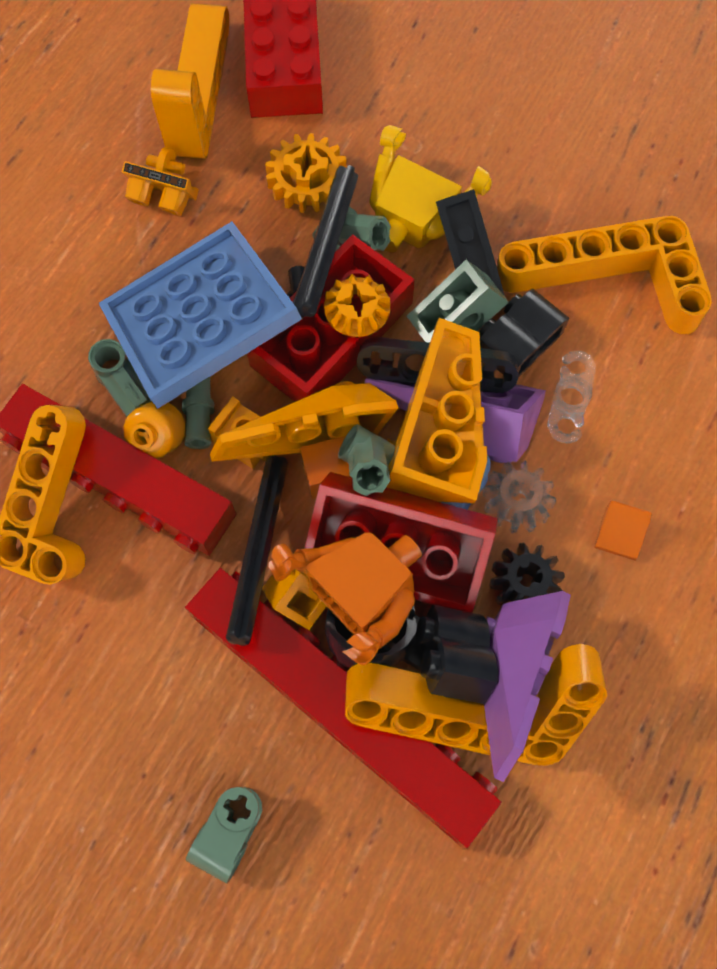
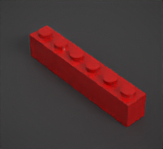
[0,383,237,556]

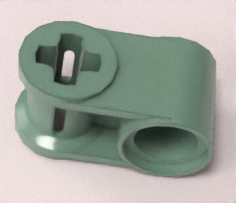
[186,787,263,884]

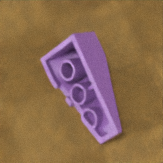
[365,378,546,463]
[484,591,571,782]

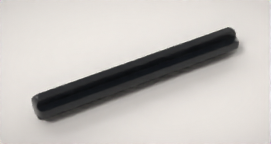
[293,165,358,319]
[226,455,288,646]

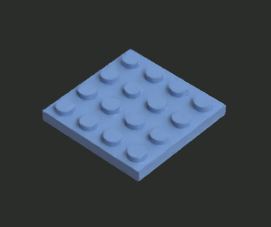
[99,221,302,409]

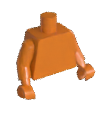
[268,533,422,666]

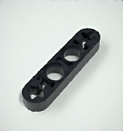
[356,337,518,393]

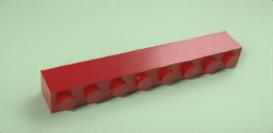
[184,567,502,849]

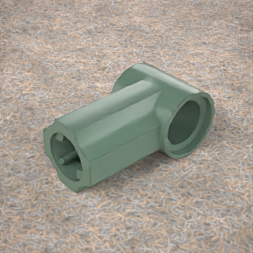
[312,206,391,251]
[88,339,152,417]
[338,424,395,496]

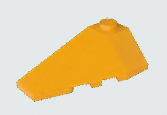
[387,318,487,503]
[210,381,398,462]

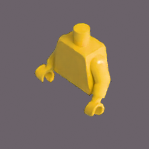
[369,125,492,252]

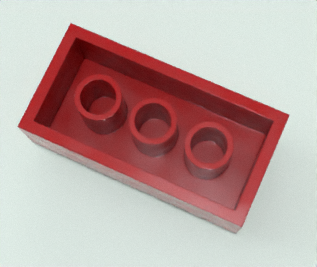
[243,0,323,118]
[247,234,415,402]
[305,472,498,613]

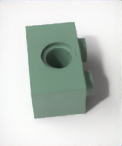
[407,259,509,343]

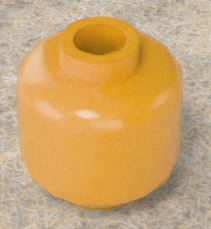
[123,402,186,459]

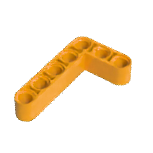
[151,3,230,159]
[496,216,712,334]
[345,644,607,766]

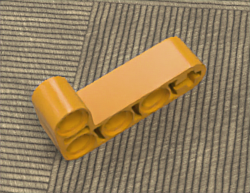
[0,405,86,585]

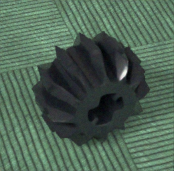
[489,542,565,605]

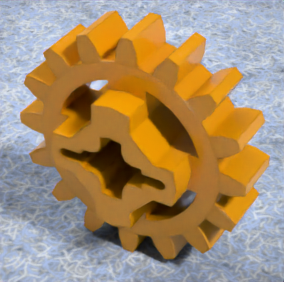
[265,133,347,213]

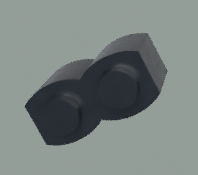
[479,289,569,378]
[416,604,498,704]

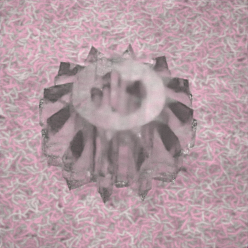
[482,460,556,534]

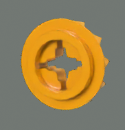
[324,274,390,337]

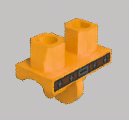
[122,147,199,216]

